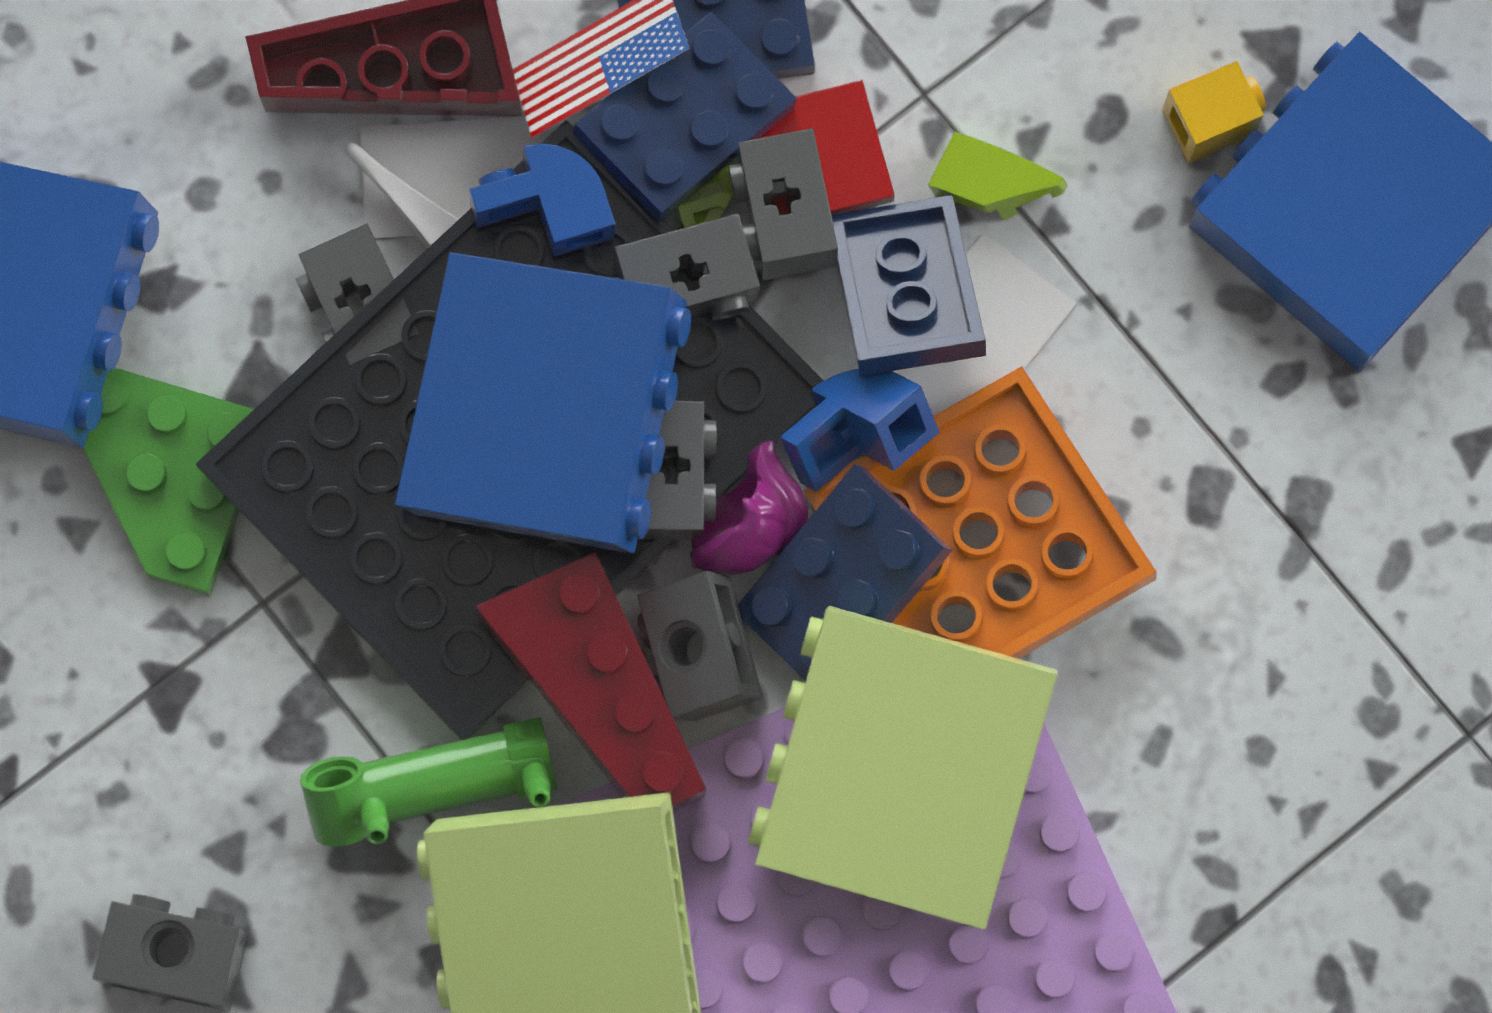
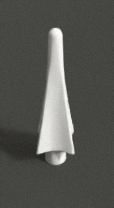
[345,143,459,248]

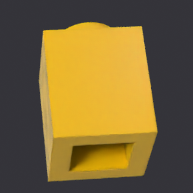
[1162,61,1266,164]

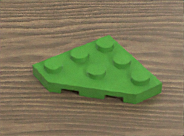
[83,368,254,596]

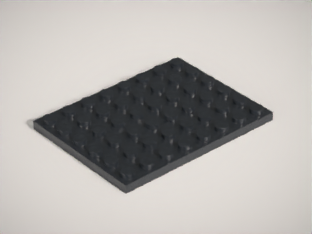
[196,120,824,740]

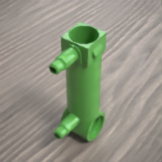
[300,717,557,847]

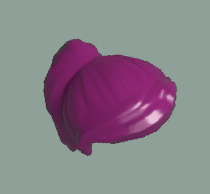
[690,440,809,575]

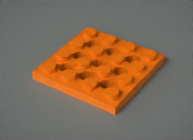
[803,366,1157,659]

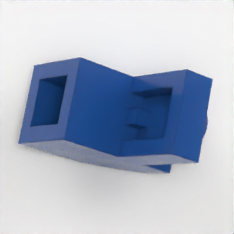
[469,144,616,257]
[780,369,940,492]

